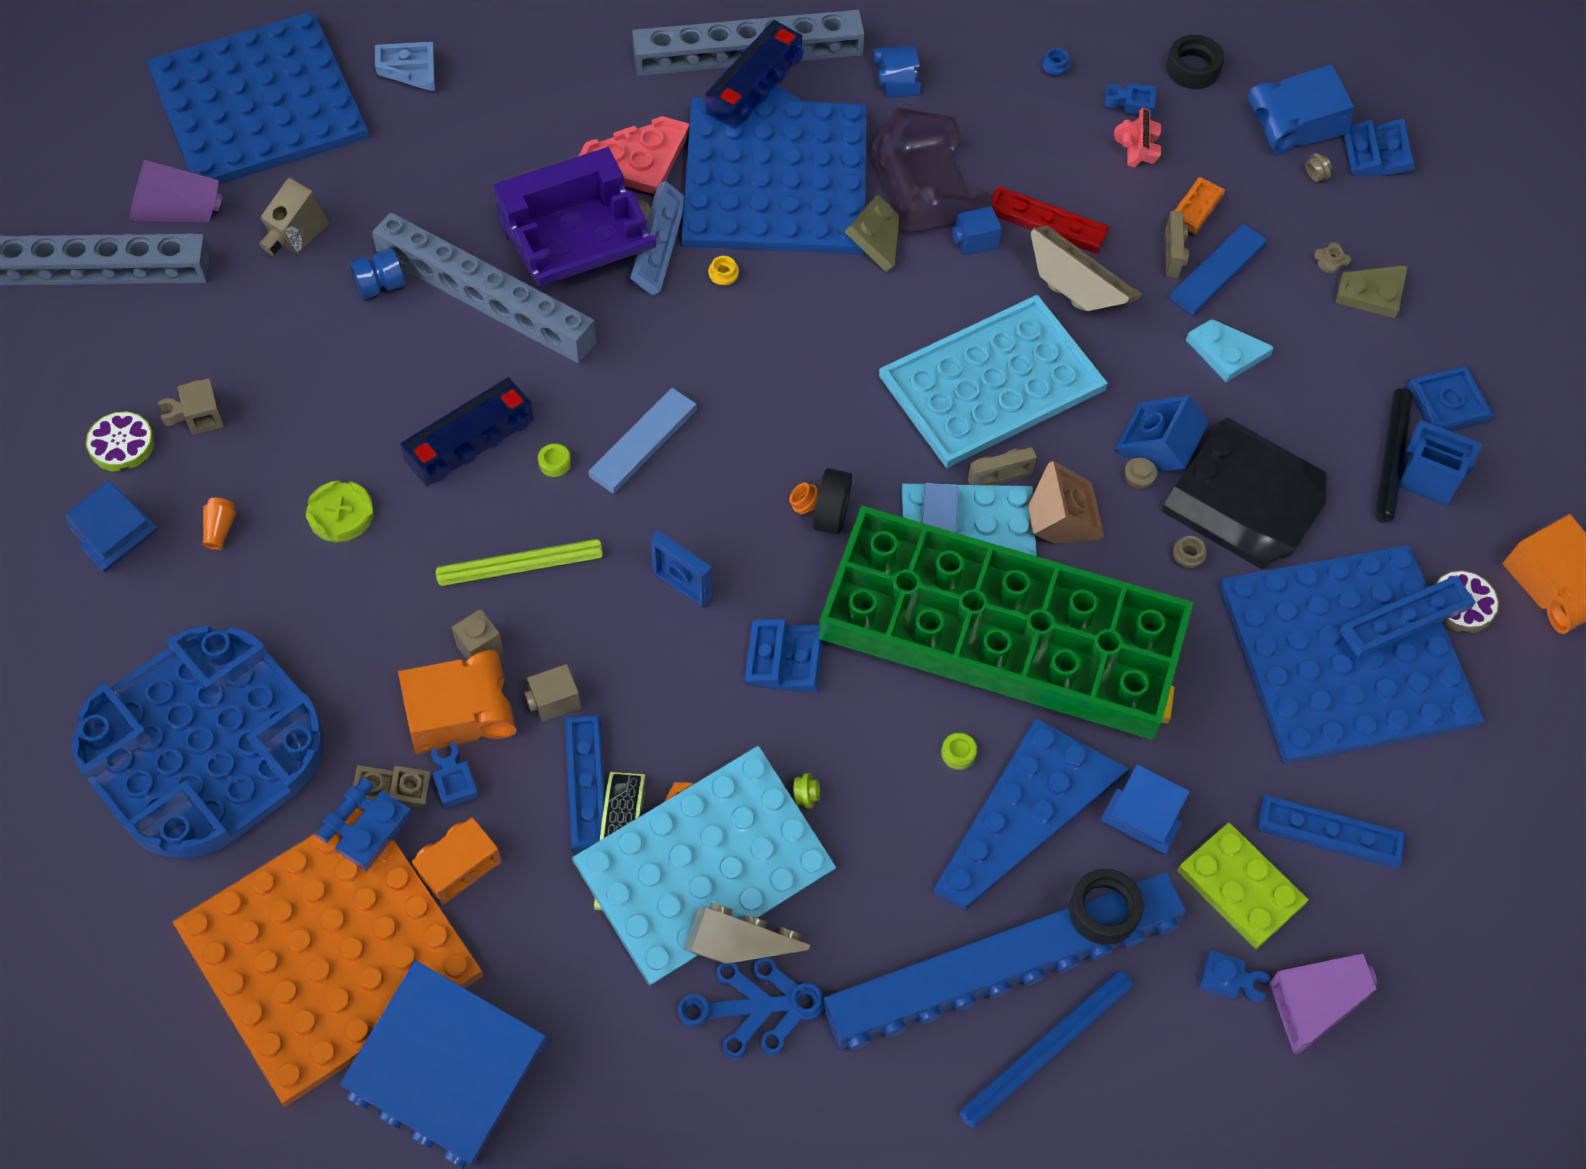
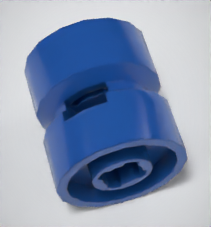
[349,248,405,300]

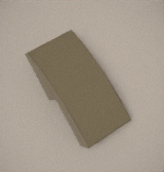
[353,765,430,808]

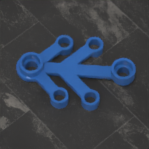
[678,957,824,1060]

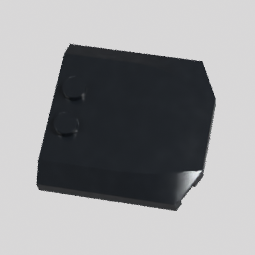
[1161,417,1326,570]

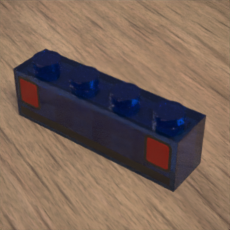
[705,20,804,129]
[400,377,534,487]

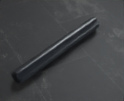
[1375,387,1413,523]

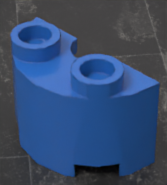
[873,45,921,98]

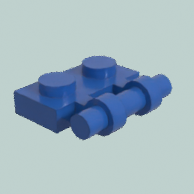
[316,778,413,872]

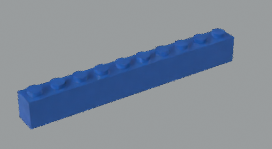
[824,872,1186,1051]

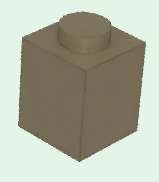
[451,609,504,660]
[524,664,581,722]

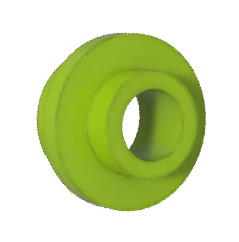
[794,773,820,809]

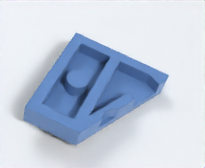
[375,42,435,91]

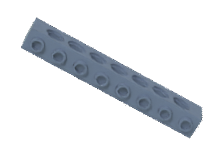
[632,10,864,76]
[372,212,597,364]
[0,233,211,285]

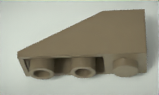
[683,902,810,964]

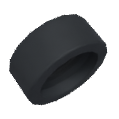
[1167,34,1224,89]
[813,468,852,535]
[1069,868,1144,945]

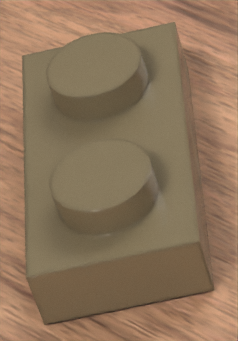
[1165,211,1189,278]
[968,447,1037,486]

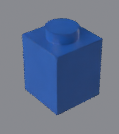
[952,206,1002,256]

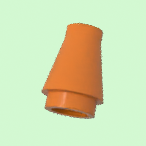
[202,498,237,550]

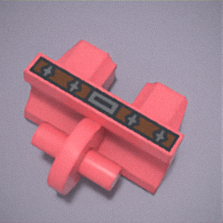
[1114,107,1161,168]

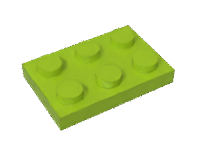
[1177,822,1309,950]

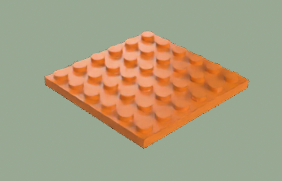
[172,808,484,1107]

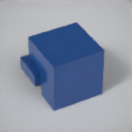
[1399,420,1482,506]
[65,480,157,573]
[1101,764,1190,855]

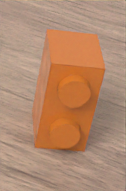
[412,817,502,906]

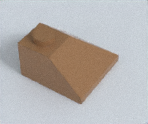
[1028,461,1105,544]

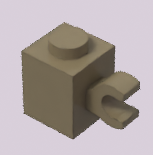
[158,378,224,435]

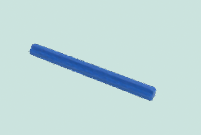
[959,971,1133,1128]

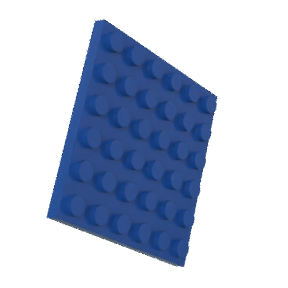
[146,11,370,185]
[682,97,867,254]
[1218,545,1484,765]

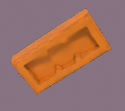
[1174,177,1225,235]

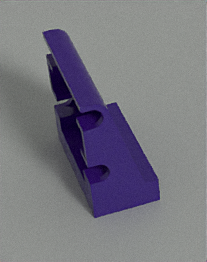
[494,147,656,287]

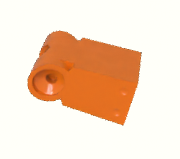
[1502,514,1586,634]
[398,650,517,755]

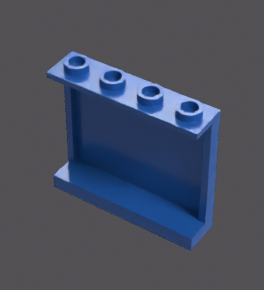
[339,960,552,1168]

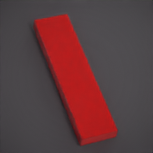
[987,186,1109,254]

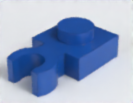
[1104,83,1156,116]
[431,742,478,809]
[1199,949,1270,1003]

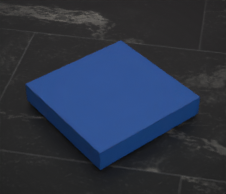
[1407,366,1495,432]
[650,530,712,608]

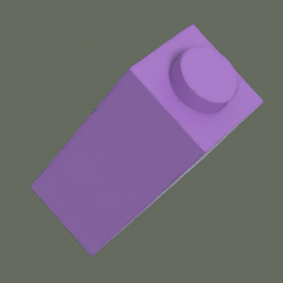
[129,160,222,222]
[1269,954,1377,1054]

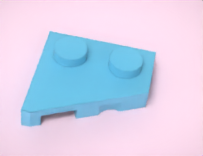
[1186,319,1274,382]

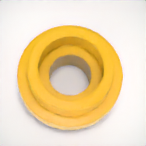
[708,256,739,285]

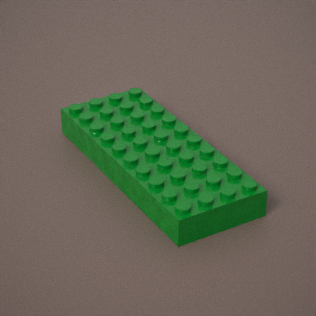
[819,505,1194,740]

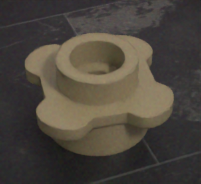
[1314,242,1351,274]

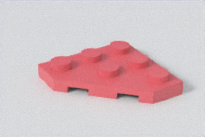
[579,116,690,195]

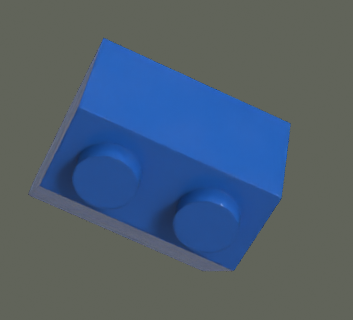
[1114,395,1209,472]

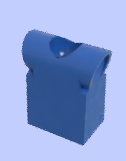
[1247,64,1354,155]

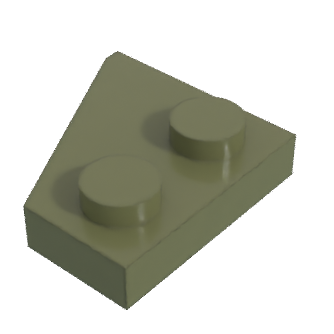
[844,195,899,272]
[1335,265,1408,318]

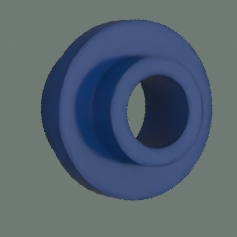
[1041,48,1070,75]

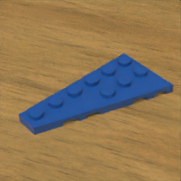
[933,719,1129,911]

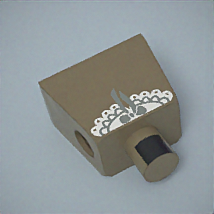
[259,177,330,256]

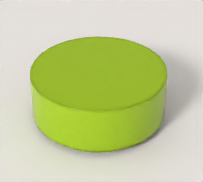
[538,444,571,477]
[941,733,977,770]

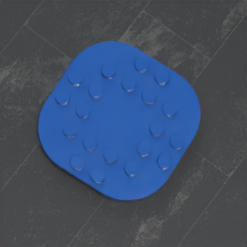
[71,625,324,859]

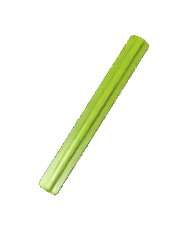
[436,539,603,586]

